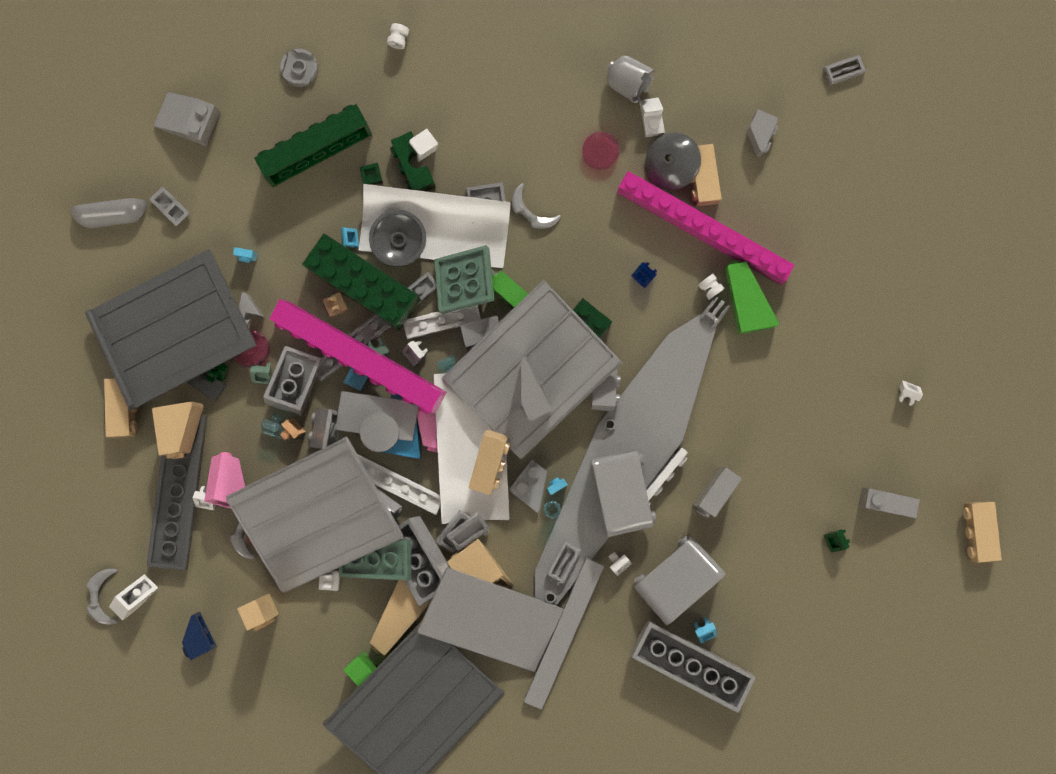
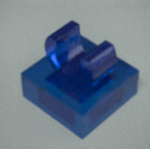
[631,262,657,288]

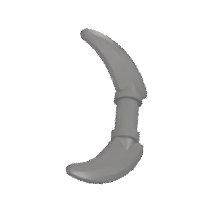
[512,183,561,229]
[230,522,255,559]
[86,569,117,624]

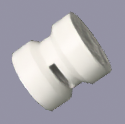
[387,23,409,49]
[698,274,725,300]

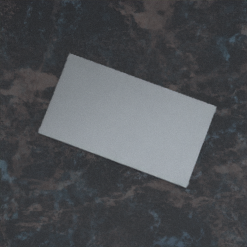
[417,567,564,672]

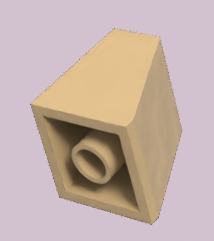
[152,401,203,459]
[447,539,513,588]

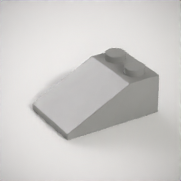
[154,92,221,147]
[263,346,322,417]
[520,355,552,422]
[308,409,339,449]

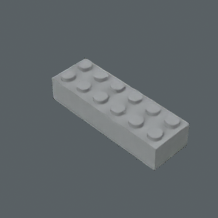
[630,619,756,713]

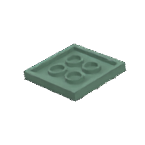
[434,245,495,314]

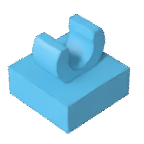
[694,618,718,644]

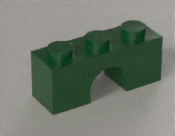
[390,131,436,192]

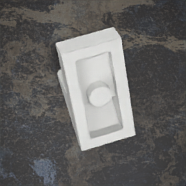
[639,98,665,137]

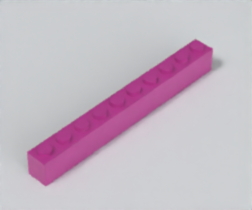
[617,171,795,285]
[270,299,447,414]

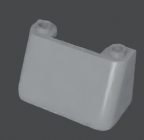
[591,451,657,537]
[632,535,726,625]

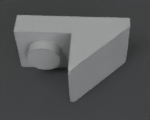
[239,292,264,328]

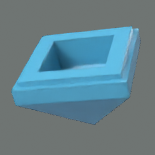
[341,227,359,248]

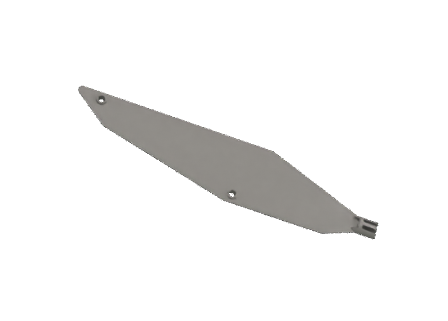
[535,296,731,606]

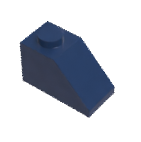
[182,612,217,661]

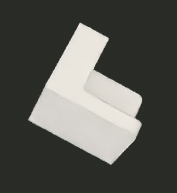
[409,129,438,162]

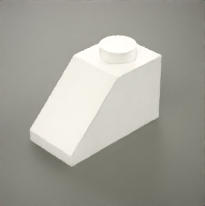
[109,574,158,621]

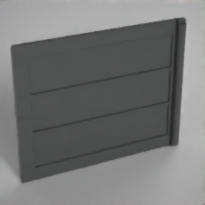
[85,249,257,411]
[323,623,505,774]

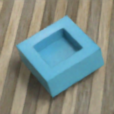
[233,247,258,263]
[343,367,369,391]
[547,477,567,495]

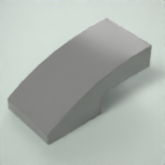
[149,186,190,227]

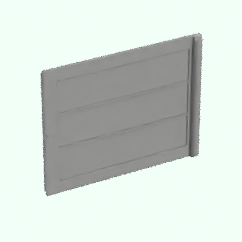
[442,280,623,459]
[226,436,404,593]

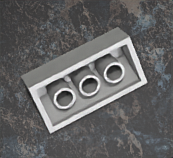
[399,516,450,606]

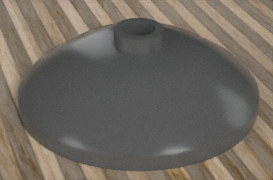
[645,132,701,190]
[369,210,427,267]

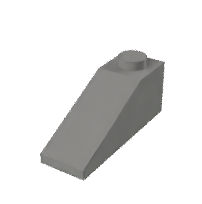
[859,488,920,518]

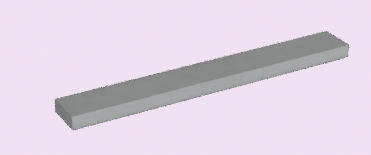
[317,272,437,382]
[523,557,604,710]

